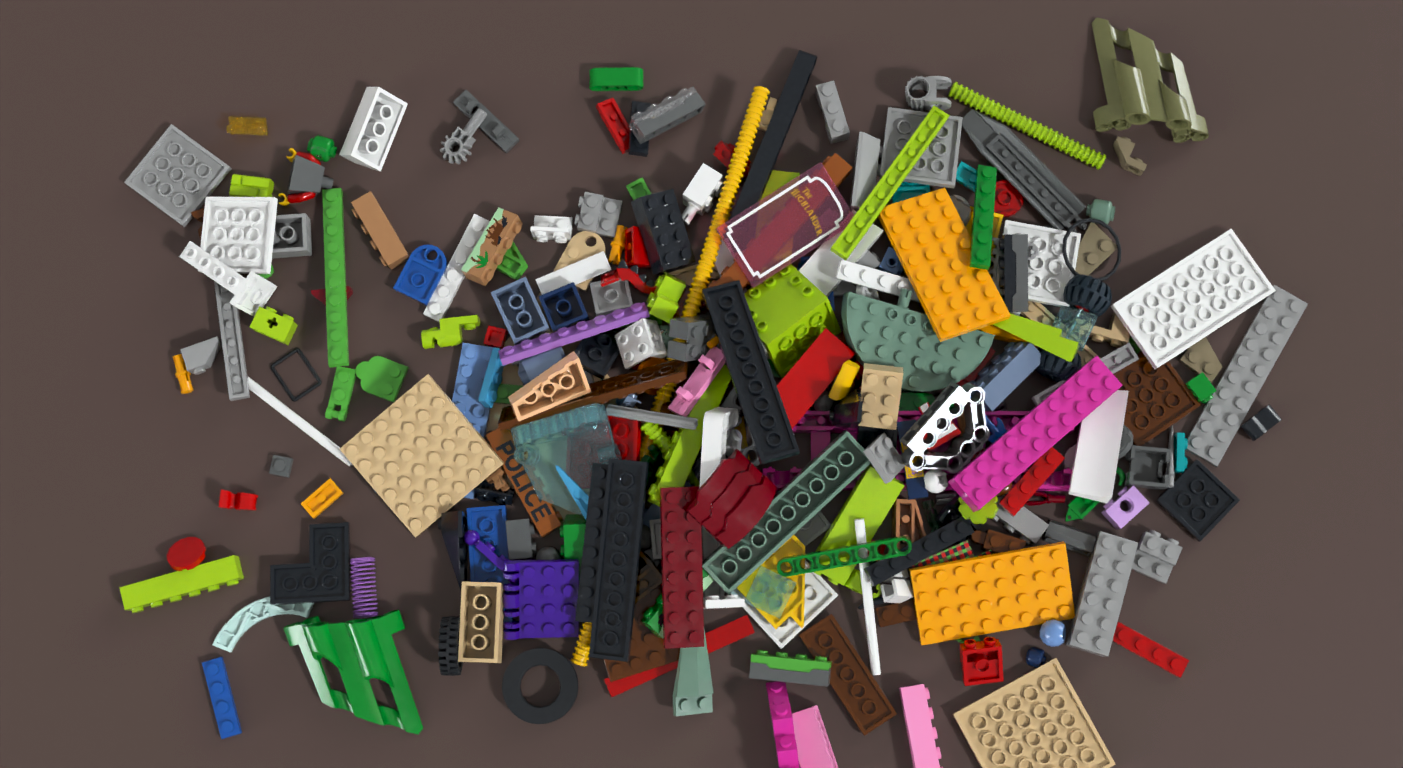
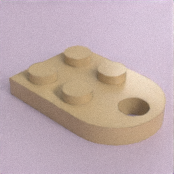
[553,231,606,292]

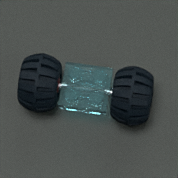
[1035,275,1112,382]

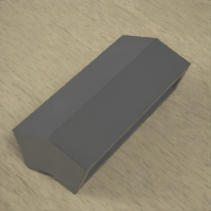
[1042,519,1096,557]

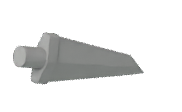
[1166,425,1175,488]

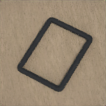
[270,348,322,402]

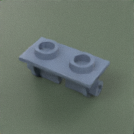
[616,393,641,408]

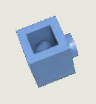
[878,247,903,275]

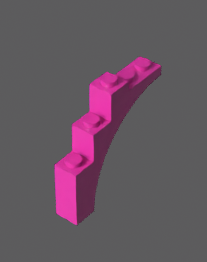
[766,681,799,768]

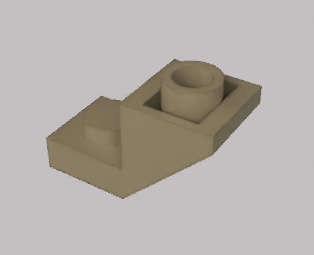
[1113,136,1147,176]

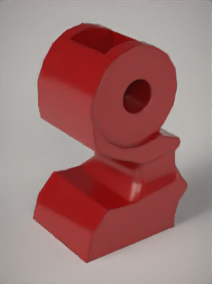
[219,489,258,511]

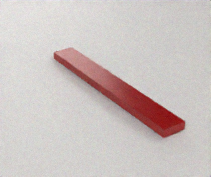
[604,615,755,697]

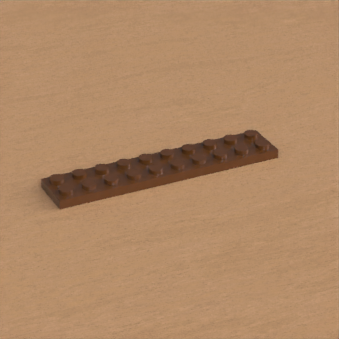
[498,359,687,431]

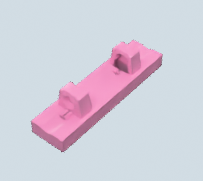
[668,347,726,417]

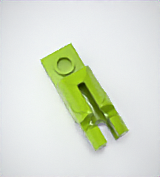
[421,315,480,349]

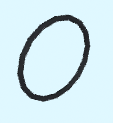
[1062,218,1122,281]

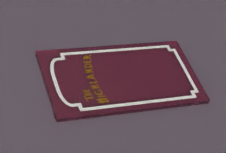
[716,162,854,288]

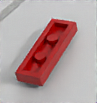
[596,98,630,154]

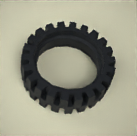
[438,616,463,676]

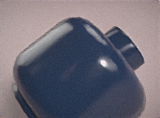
[1025,647,1047,668]

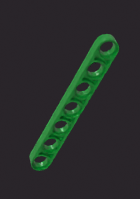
[777,536,912,577]

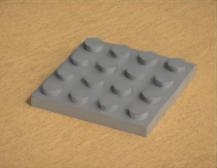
[879,107,963,188]
[124,124,232,227]

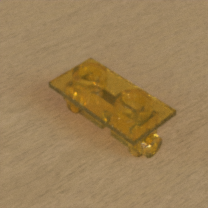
[227,116,268,136]

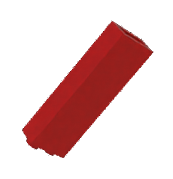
[777,328,855,429]

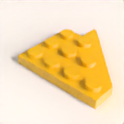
[737,535,805,630]

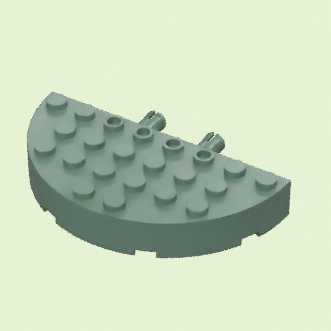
[841,288,995,392]

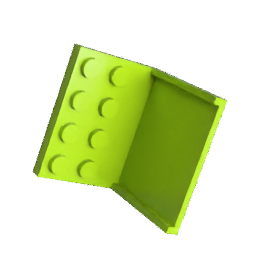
[744,261,841,378]

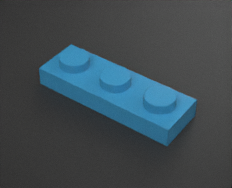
[478,347,506,408]

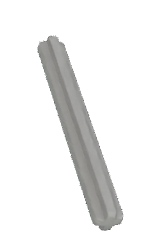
[606,404,698,430]

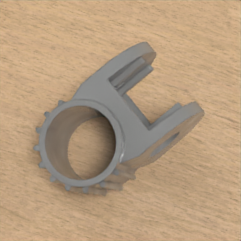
[905,76,952,111]

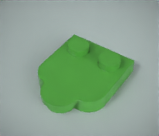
[355,356,409,403]

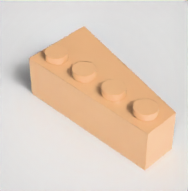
[508,351,591,421]

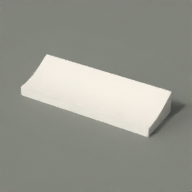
[799,209,883,297]
[1068,390,1129,503]

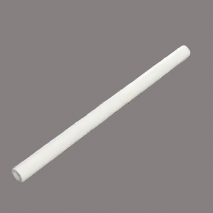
[247,376,353,467]
[854,518,881,675]

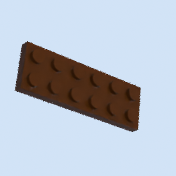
[799,614,897,736]

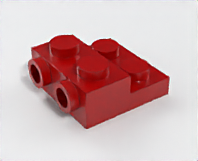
[959,637,1004,686]

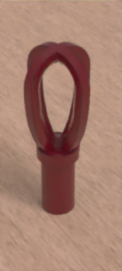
[1025,491,1065,506]

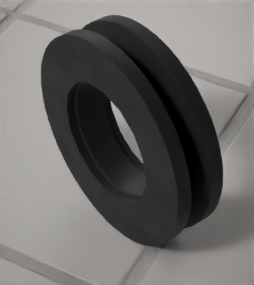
[502,648,579,724]

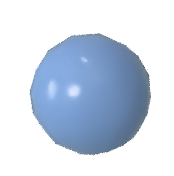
[1039,619,1066,647]

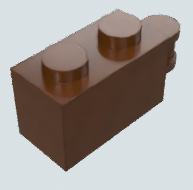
[970,529,1026,554]

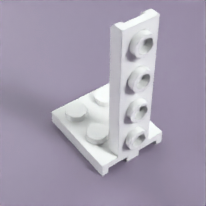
[179,241,278,316]
[702,526,745,609]

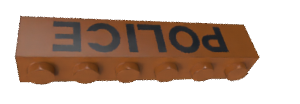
[486,428,564,538]

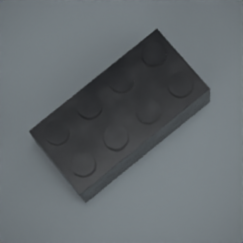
[631,189,696,275]

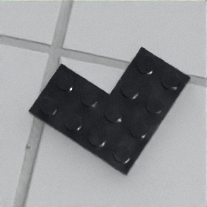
[270,522,350,605]

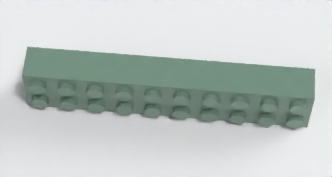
[702,430,871,595]

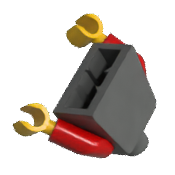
[278,148,334,206]

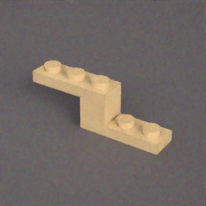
[1069,312,1130,348]

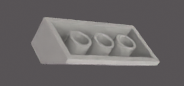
[849,132,883,213]

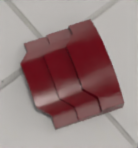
[686,449,777,549]

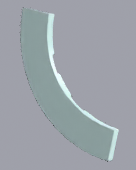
[212,596,314,652]

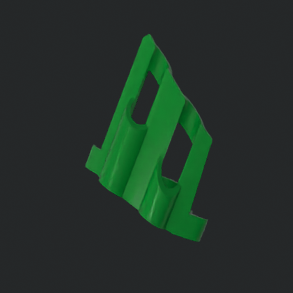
[283,609,423,735]

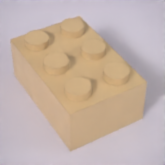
[858,363,903,430]

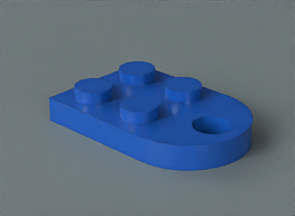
[393,245,447,306]

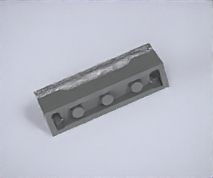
[629,87,706,144]

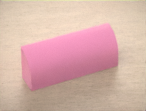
[792,705,838,768]

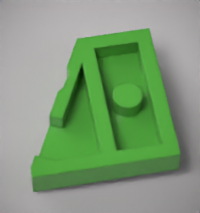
[496,241,528,281]

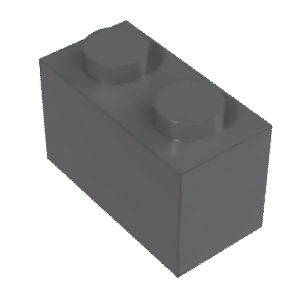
[505,518,537,560]

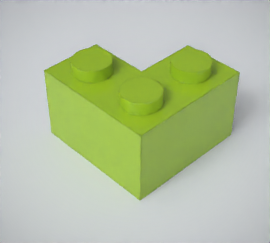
[646,272,686,324]

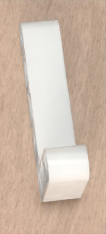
[699,407,739,488]

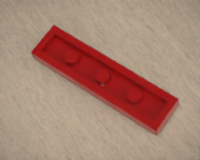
[998,447,1065,517]
[1112,622,1189,678]

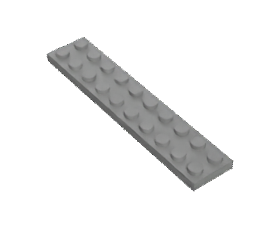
[1186,285,1308,467]

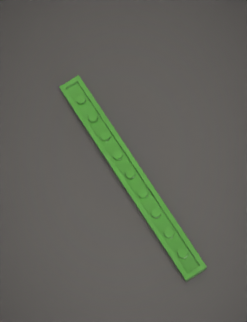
[322,188,349,368]

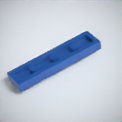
[202,657,242,739]

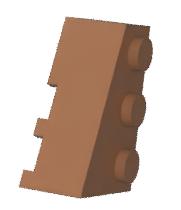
[892,499,932,556]

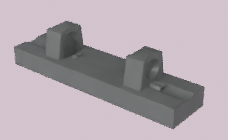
[453,89,520,154]

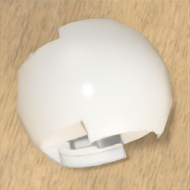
[924,469,948,493]

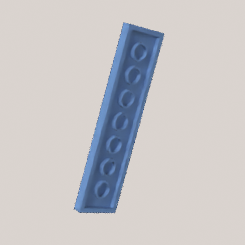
[452,343,493,500]

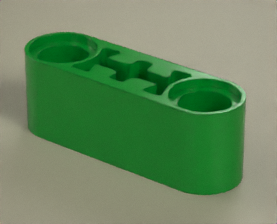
[589,67,643,91]

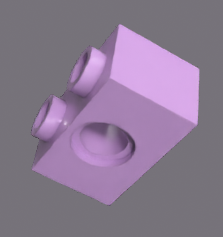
[1101,485,1149,530]

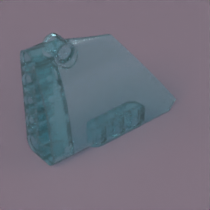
[511,403,622,517]

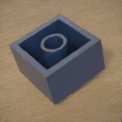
[538,282,589,332]

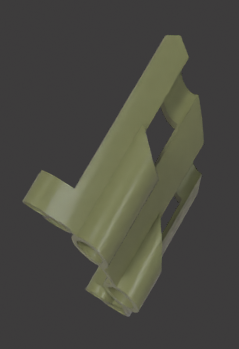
[1091,18,1209,143]

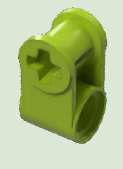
[844,568,881,599]

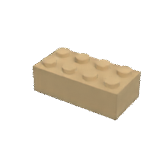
[458,582,505,663]

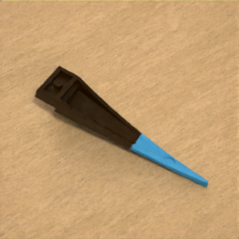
[556,465,662,604]

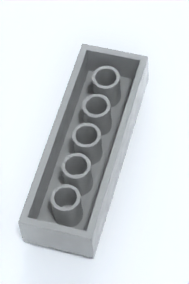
[1066,531,1138,657]

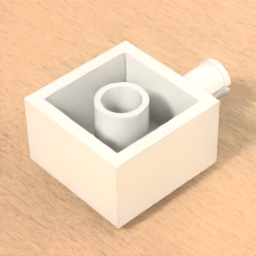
[682,163,723,225]

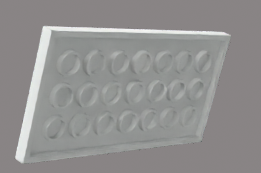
[1110,229,1276,370]

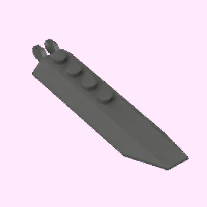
[962,109,1087,233]

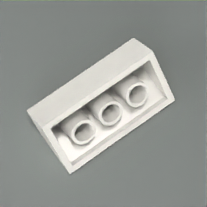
[339,87,408,172]

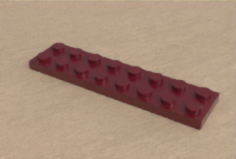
[660,486,704,649]

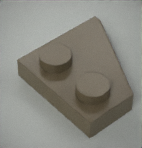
[1178,337,1222,382]

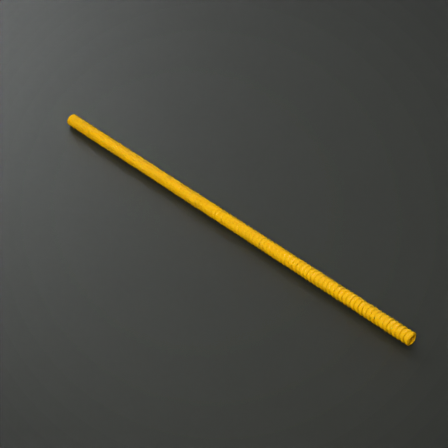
[570,86,770,667]

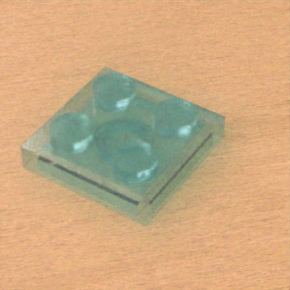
[744,566,796,619]

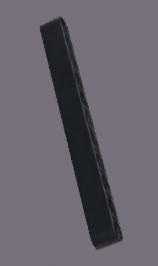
[729,50,817,232]

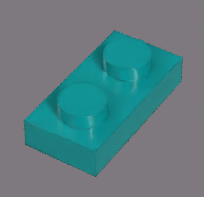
[956,161,976,192]
[1174,432,1188,474]

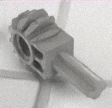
[440,109,487,165]

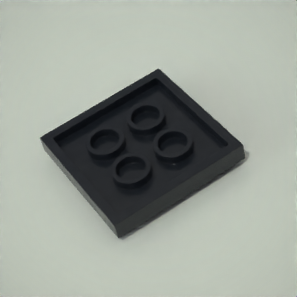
[1156,459,1240,542]

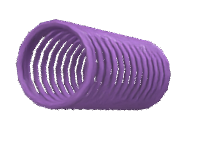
[350,557,378,618]

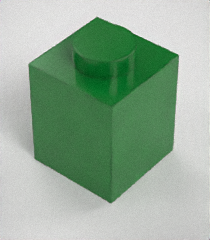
[1186,372,1217,404]

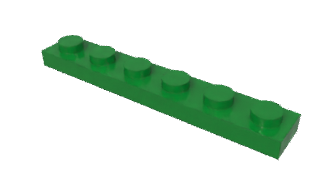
[969,165,997,270]

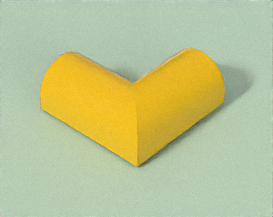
[828,360,860,400]

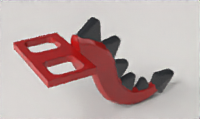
[601,259,675,294]

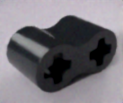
[1241,404,1282,441]

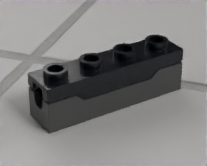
[999,234,1028,312]

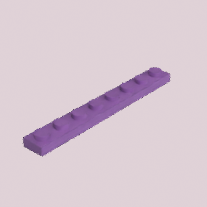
[498,302,650,366]

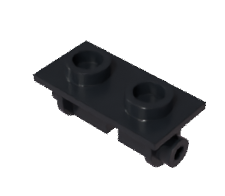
[474,481,515,506]

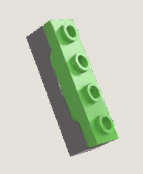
[749,650,832,687]

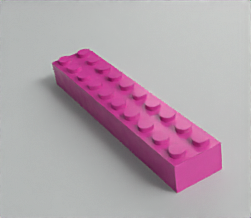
[948,356,1123,512]

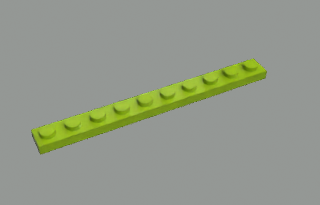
[830,105,950,260]

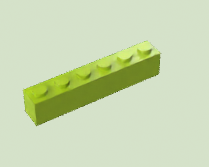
[119,555,244,613]

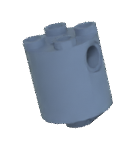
[518,347,566,385]

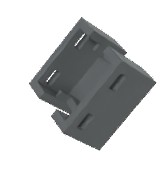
[1124,445,1171,490]

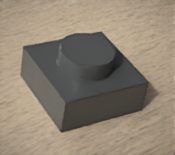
[269,455,294,478]

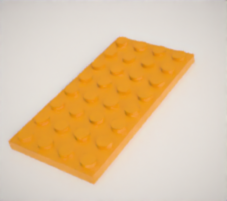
[878,187,1011,342]
[909,541,1075,645]

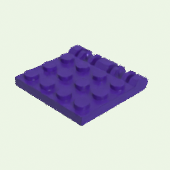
[503,559,579,640]

